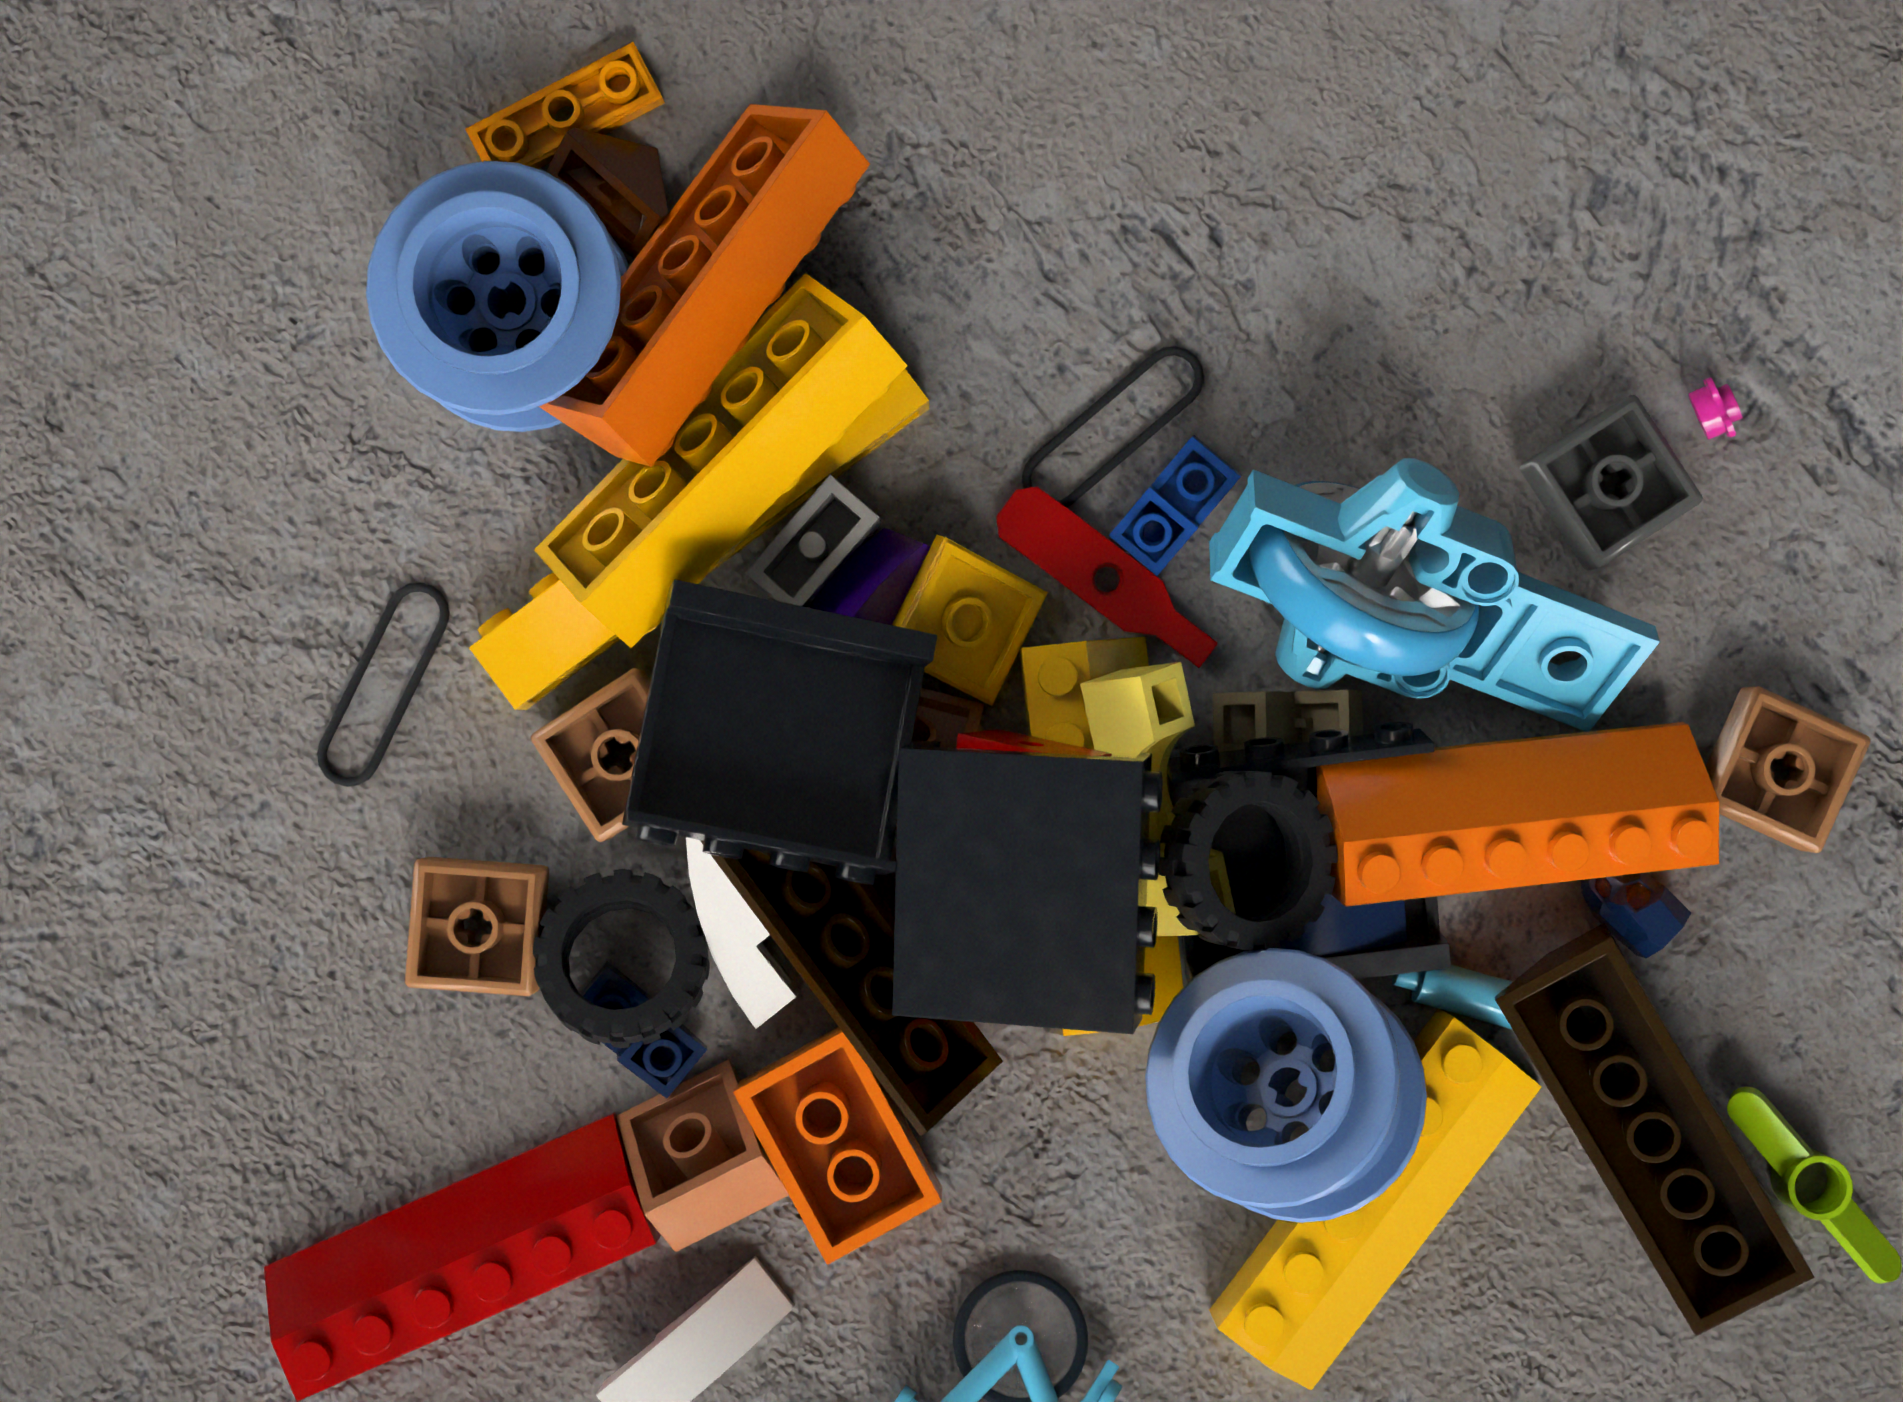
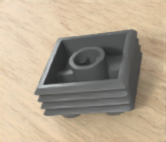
[1520,395,1703,570]

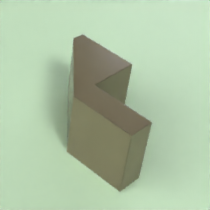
[1213,690,1363,752]

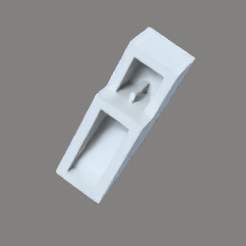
[686,837,800,1029]
[596,1256,795,1402]

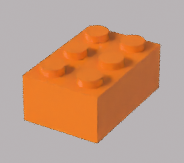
[733,1027,943,1265]

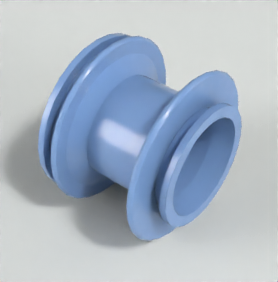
[366,161,629,432]
[1145,948,1427,1223]

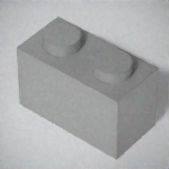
[745,475,882,608]

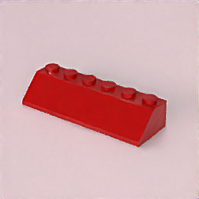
[264,1112,661,1402]

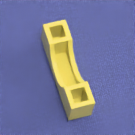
[1080,662,1236,936]

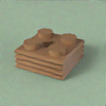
[531,668,650,842]
[1705,686,1870,853]
[405,857,549,996]

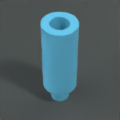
[1392,964,1512,1029]

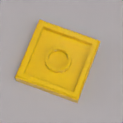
[892,535,1048,706]

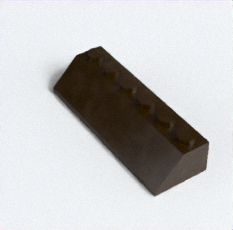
[700,840,1003,1136]
[1494,923,1815,1336]

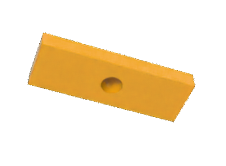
[465,42,665,169]

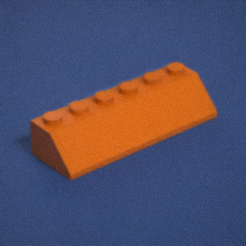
[538,104,870,467]
[1316,722,1719,906]

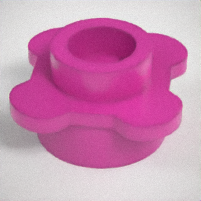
[1688,377,1743,440]

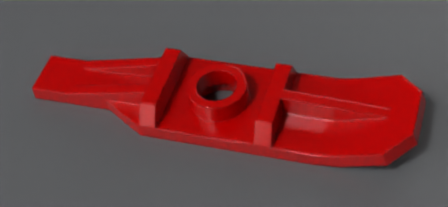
[996,486,1218,668]

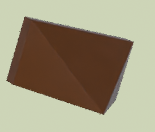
[546,127,668,259]

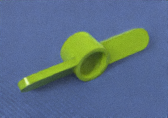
[1727,1086,1902,1284]

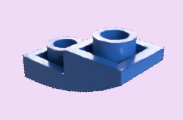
[1108,435,1242,576]

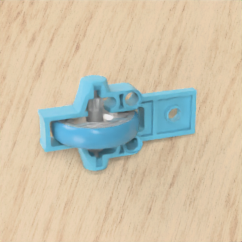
[1209,458,1660,732]

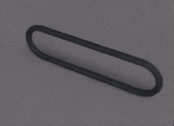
[1022,346,1204,507]
[317,582,450,787]

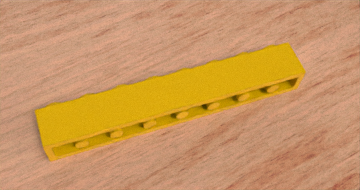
[469,369,930,710]

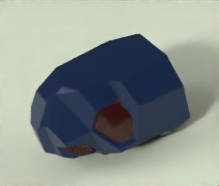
[1581,872,1691,958]

